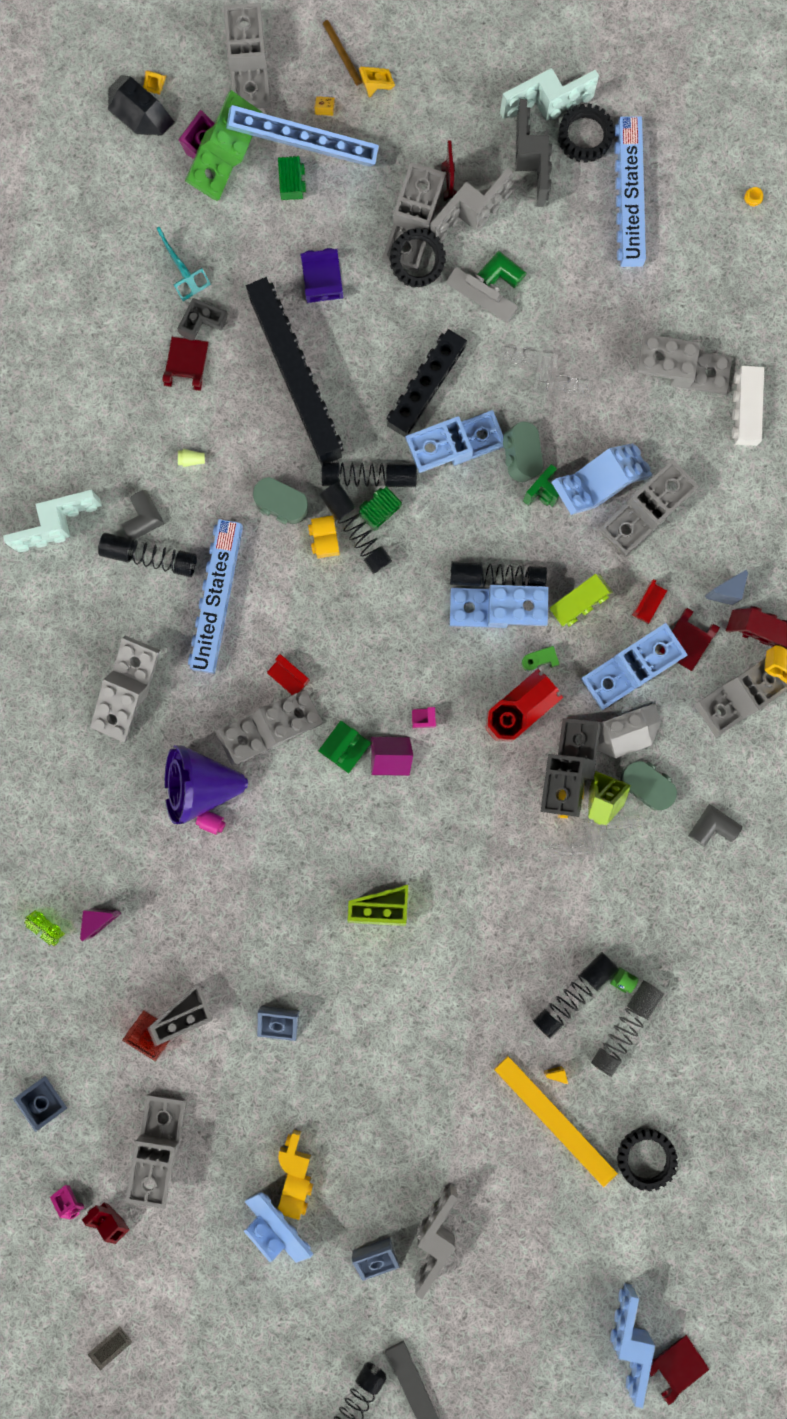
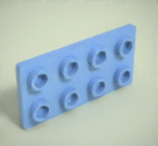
[244,1192,313,1263]

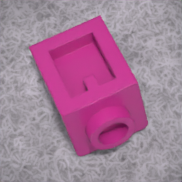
[50,1185,84,1219]

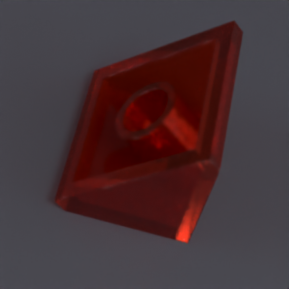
[122,1010,170,1062]

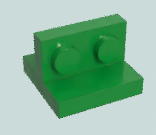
[523,464,560,507]
[318,720,371,774]

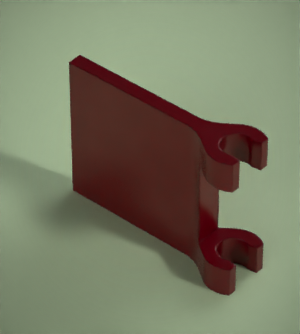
[441,140,457,201]
[162,337,209,391]
[659,608,720,672]
[649,1335,710,1405]

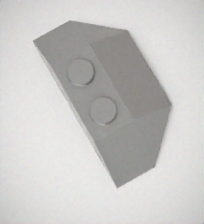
[598,704,661,759]

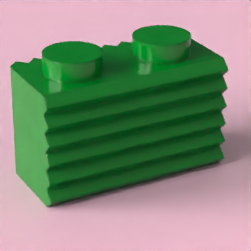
[278,156,306,200]
[359,486,402,531]

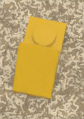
[359,66,395,97]

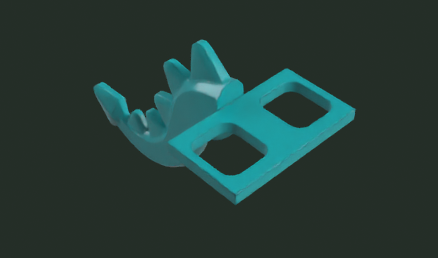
[157,227,211,301]

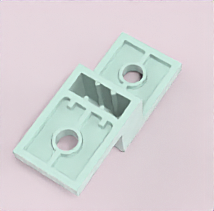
[500,68,599,121]
[3,490,102,552]

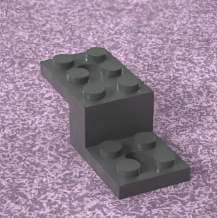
[515,99,552,207]
[540,718,601,817]

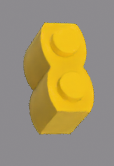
[308,515,340,559]
[764,645,787,683]
[278,1174,313,1220]

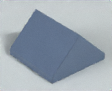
[705,570,748,605]
[257,1006,300,1041]
[13,1076,67,1132]
[352,1237,400,1281]

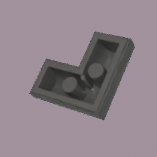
[177,298,227,340]
[122,490,165,540]
[688,804,743,847]

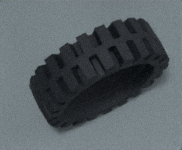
[558,103,614,163]
[389,228,446,288]
[617,1128,678,1191]

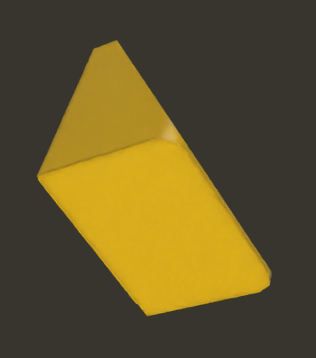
[143,70,166,95]
[315,96,335,116]
[544,1066,568,1084]

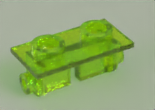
[24,910,65,947]

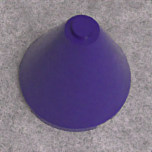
[164,745,248,824]

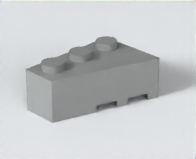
[147,983,213,1047]

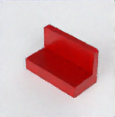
[632,579,667,624]
[267,654,310,695]

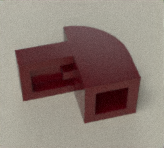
[82,1202,130,1244]

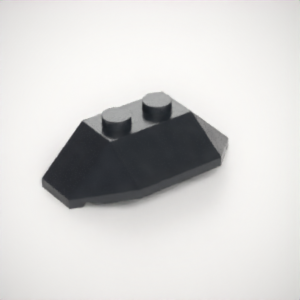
[108,75,175,136]

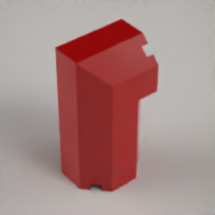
[485,669,563,742]

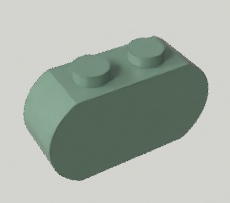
[503,422,544,482]
[253,477,309,525]
[620,761,677,810]

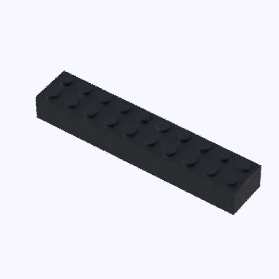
[245,277,344,466]

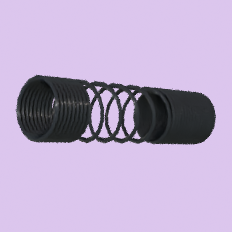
[321,462,417,488]
[319,482,392,574]
[98,533,197,578]
[450,561,547,587]
[533,952,619,1039]
[333,1362,387,1419]

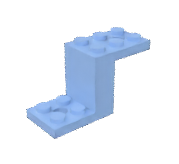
[551,443,652,515]

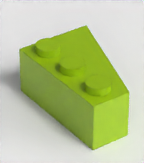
[549,574,613,627]
[588,771,631,826]
[347,885,408,926]

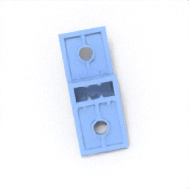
[405,410,503,473]
[450,585,548,628]
[581,623,687,710]
[610,1283,655,1408]

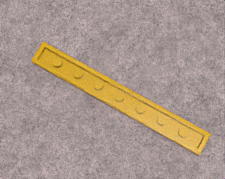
[494,1056,618,1187]

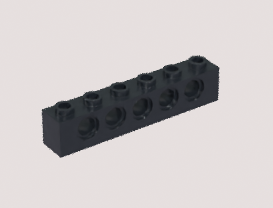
[386,329,467,437]

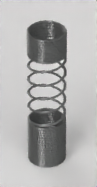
[591,980,665,1077]

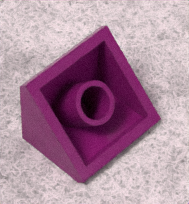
[178,110,215,159]
[371,737,414,776]
[80,908,121,942]

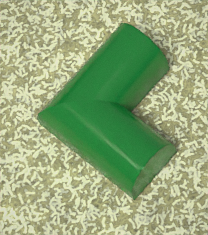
[477,250,527,288]

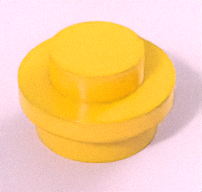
[744,187,763,206]

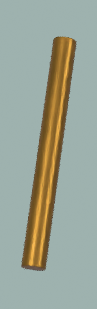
[323,20,362,86]

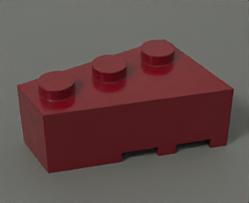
[726,606,787,649]

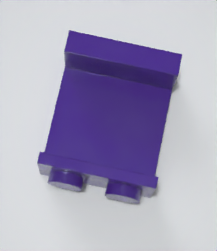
[300,248,344,303]

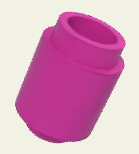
[196,811,226,835]

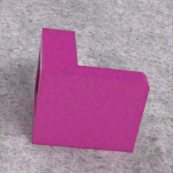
[412,707,436,729]

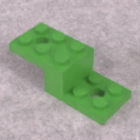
[185,90,263,201]

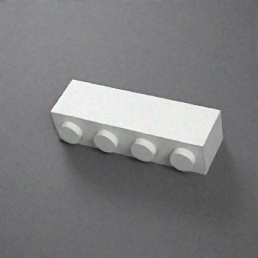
[732,366,764,446]

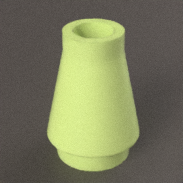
[178,448,205,467]

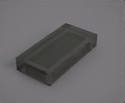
[88,1326,132,1370]

